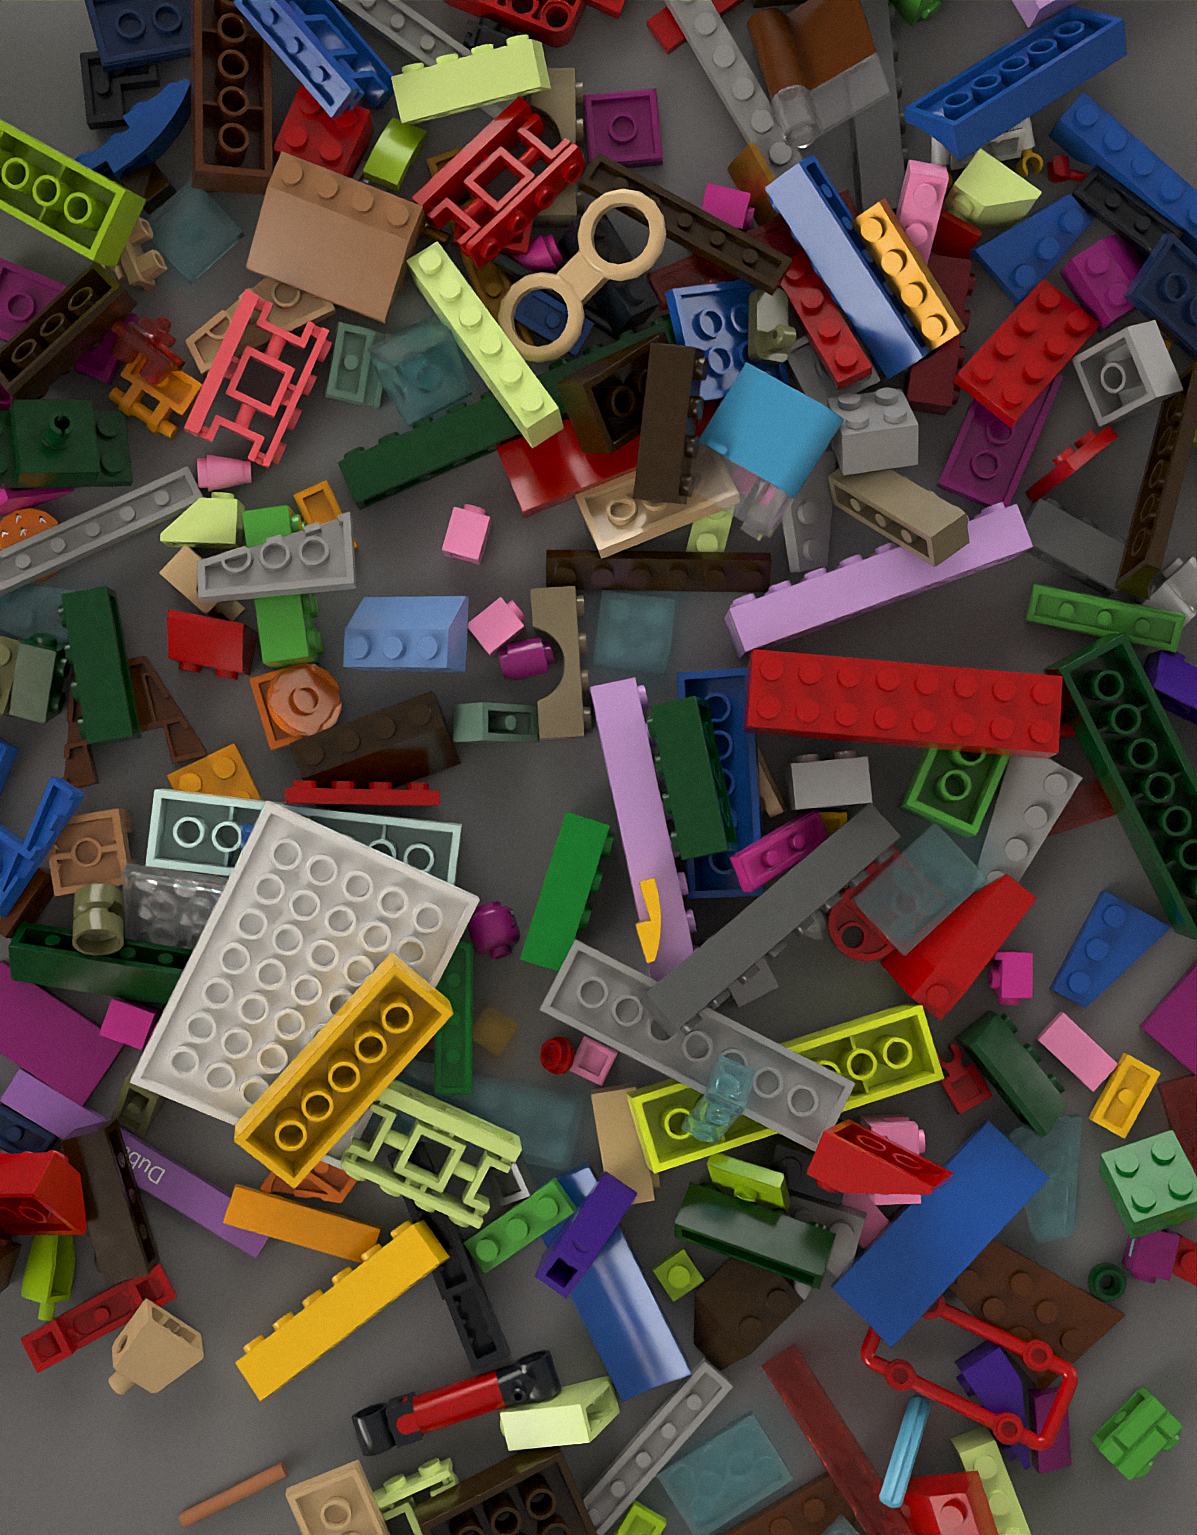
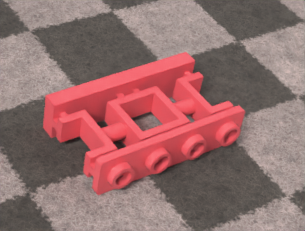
[184,289,332,469]

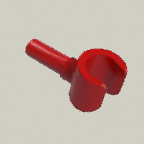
[1047,155,1088,183]

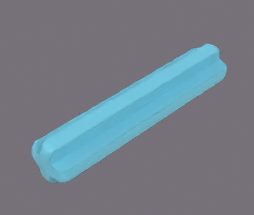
[879,1396,931,1508]

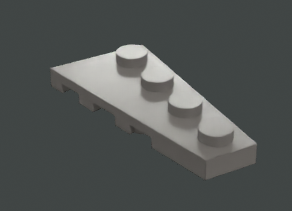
[971,756,1083,891]

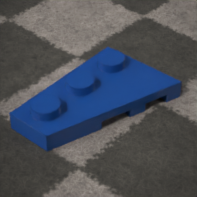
[968,194,1093,304]
[1049,890,1171,1008]

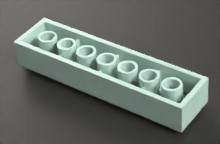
[145,788,463,886]

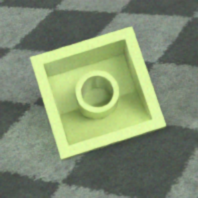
[941,148,1042,230]

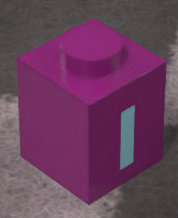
[1122,1228,1180,1283]

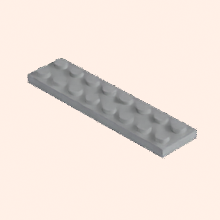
[539,939,855,1151]

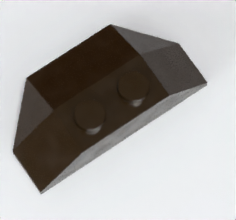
[693,1257,813,1371]

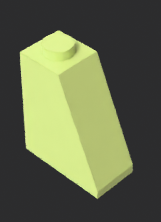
[499,1376,620,1451]

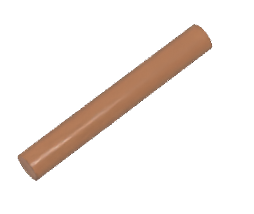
[179,1462,288,1528]

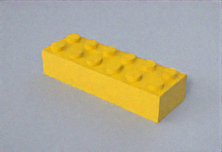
[234,952,453,1189]

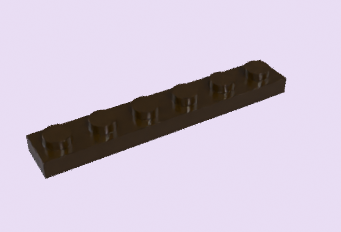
[578,152,793,296]
[546,550,772,592]

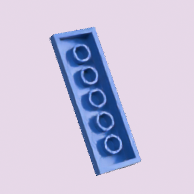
[904,5,1127,161]
[677,667,766,899]
[831,1120,1050,1348]
[523,1161,691,1402]

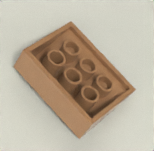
[246,151,426,324]

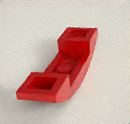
[20,1263,178,1374]

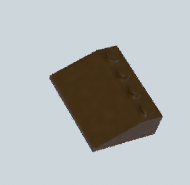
[413,1446,598,1535]

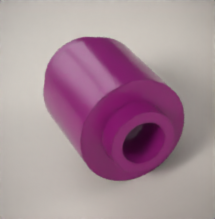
[498,636,555,681]

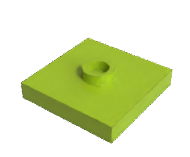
[707,1153,791,1212]

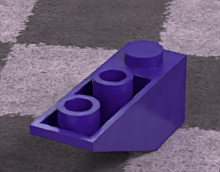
[535,1171,637,1299]
[954,1340,1030,1470]

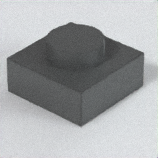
[486,1156,537,1206]

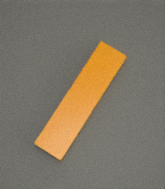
[223,1184,381,1263]

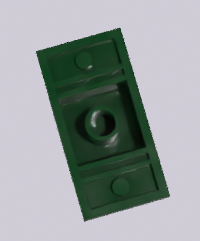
[0,399,133,489]

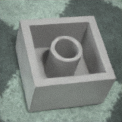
[1072,320,1184,427]
[827,387,919,475]
[783,750,872,811]

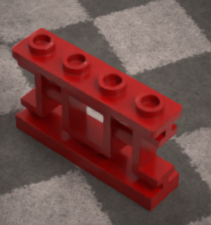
[411,96,586,268]

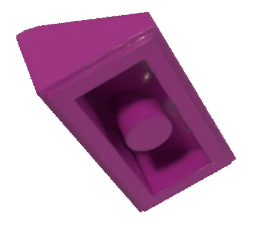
[1028,1387,1071,1473]

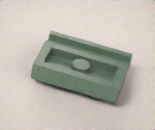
[324,322,392,409]

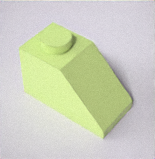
[160,492,245,549]

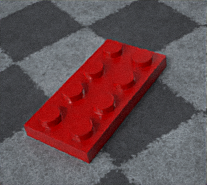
[953,278,1101,428]

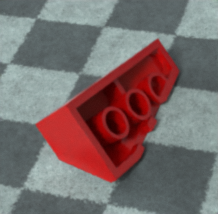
[880,873,1037,1021]

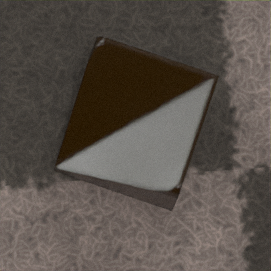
[120,162,177,215]

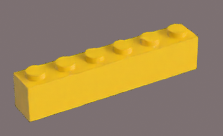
[235,1220,450,1402]

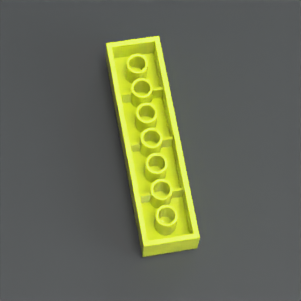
[626,1002,944,1174]

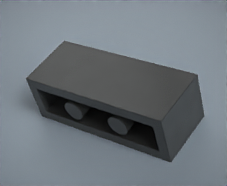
[1023,498,1126,597]

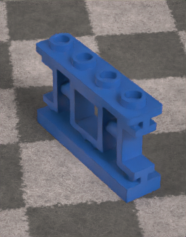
[233,0,395,118]

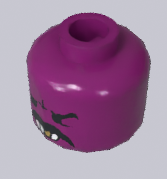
[467,901,520,960]

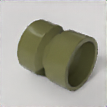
[72,884,125,956]

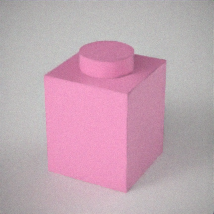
[442,504,492,565]
[468,597,526,658]

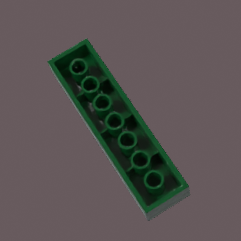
[1043,633,1197,940]

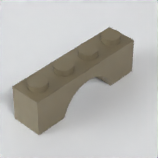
[531,68,584,228]
[530,586,592,741]

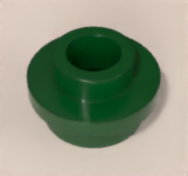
[1087,1262,1127,1302]

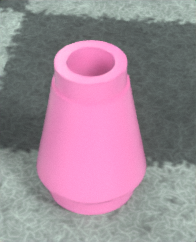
[197,454,252,492]

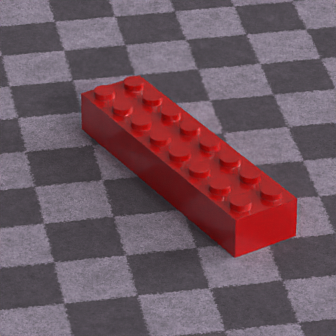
[743,649,1063,759]

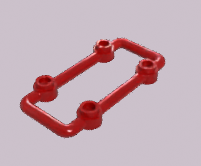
[860,1294,1079,1451]

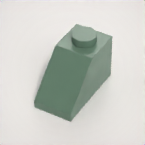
[452,702,538,744]

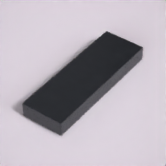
[1072,165,1184,258]

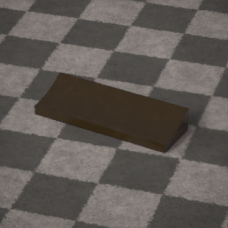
[1114,360,1197,600]

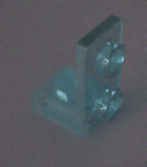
[681,1055,756,1144]

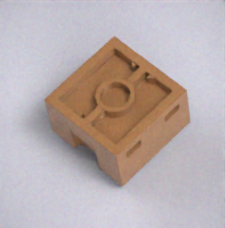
[48,808,141,896]

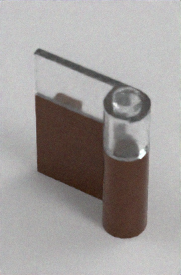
[747,0,892,149]

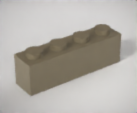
[828,467,970,567]

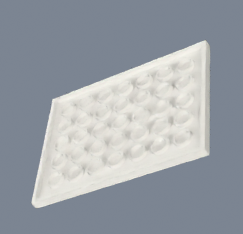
[130,800,480,1170]

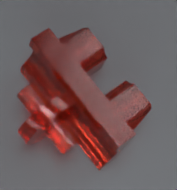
[111,316,186,384]

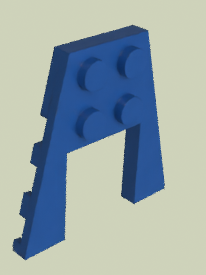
[0,737,85,917]

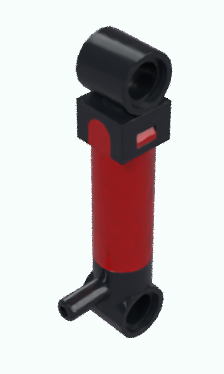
[351,1350,562,1456]

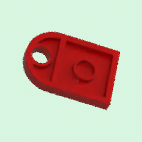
[827,845,945,961]

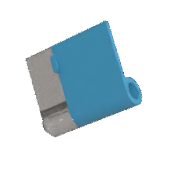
[690,362,844,541]

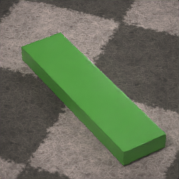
[1025,583,1186,653]

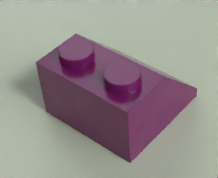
[1060,234,1144,334]

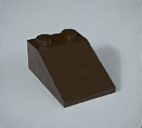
[556,332,669,454]

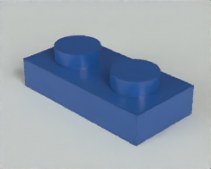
[514,290,594,357]

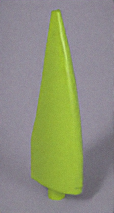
[20,1235,76,1321]

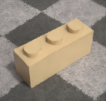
[591,1082,661,1204]

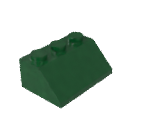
[954,1010,1068,1138]

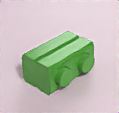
[1090,1385,1184,1482]

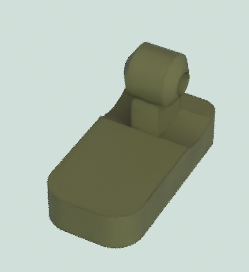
[748,288,796,366]

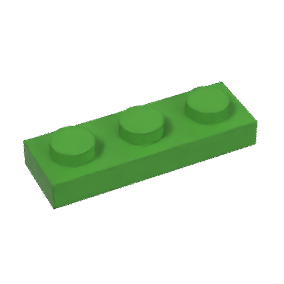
[463,1177,577,1274]

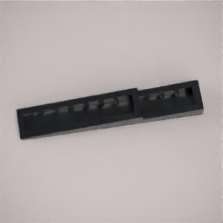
[387,1141,511,1371]

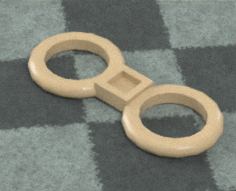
[498,188,666,363]

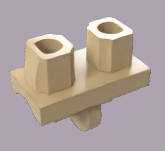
[101,217,167,291]

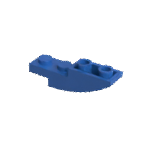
[75,78,191,186]

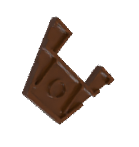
[62,655,208,789]

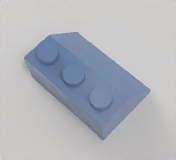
[343,596,469,672]

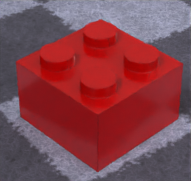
[272,84,374,178]

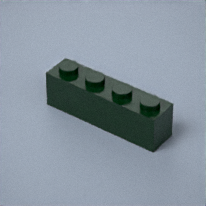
[58,586,142,746]
[674,1182,836,1289]

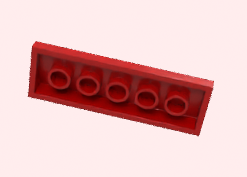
[496,401,720,518]

